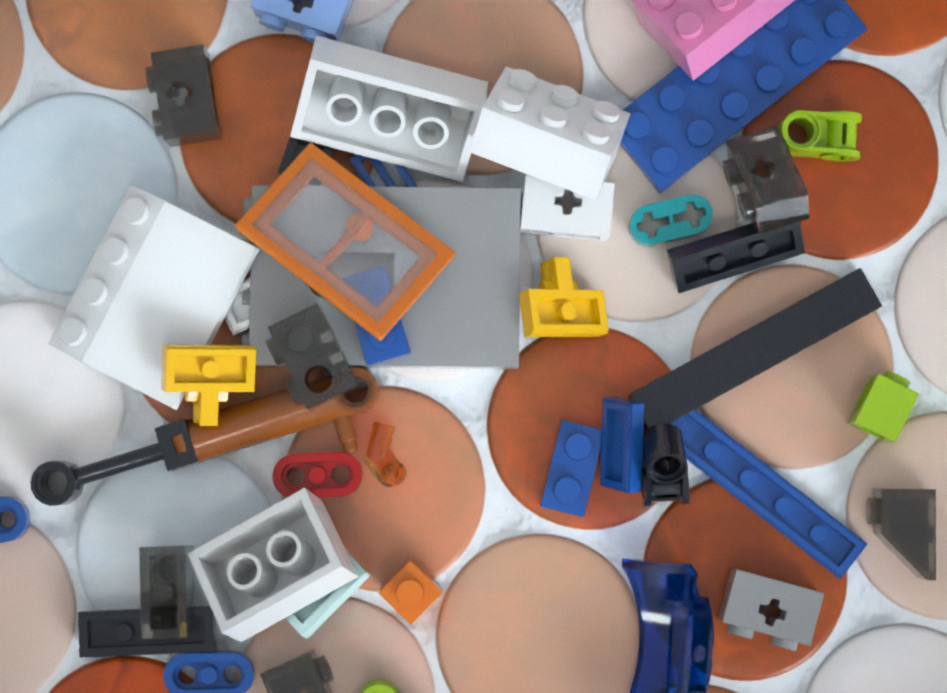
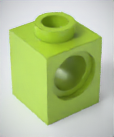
[847,371,919,443]

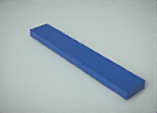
[644,378,867,579]

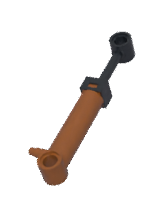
[30,367,380,506]

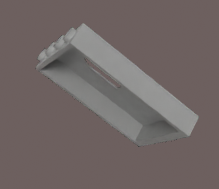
[241,185,521,369]

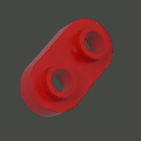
[272,452,363,498]

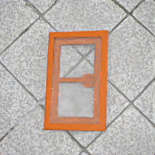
[234,142,456,341]

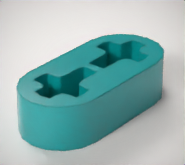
[629,195,713,247]

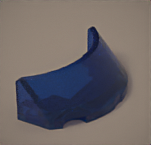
[621,558,714,693]

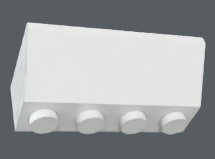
[290,35,488,182]

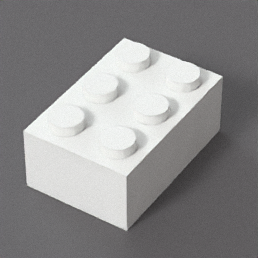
[469,66,631,200]
[187,488,358,642]

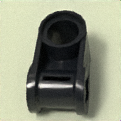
[641,423,690,508]

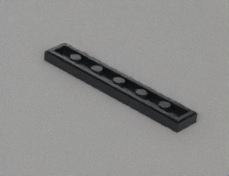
[628,268,882,429]

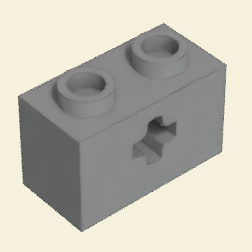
[718,567,824,651]

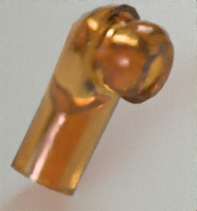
[365,422,407,487]

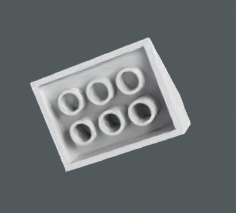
[48,185,260,410]

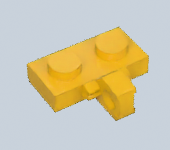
[519,257,609,337]
[161,344,256,426]

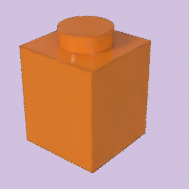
[378,559,444,625]

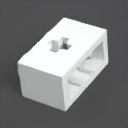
[520,175,615,242]

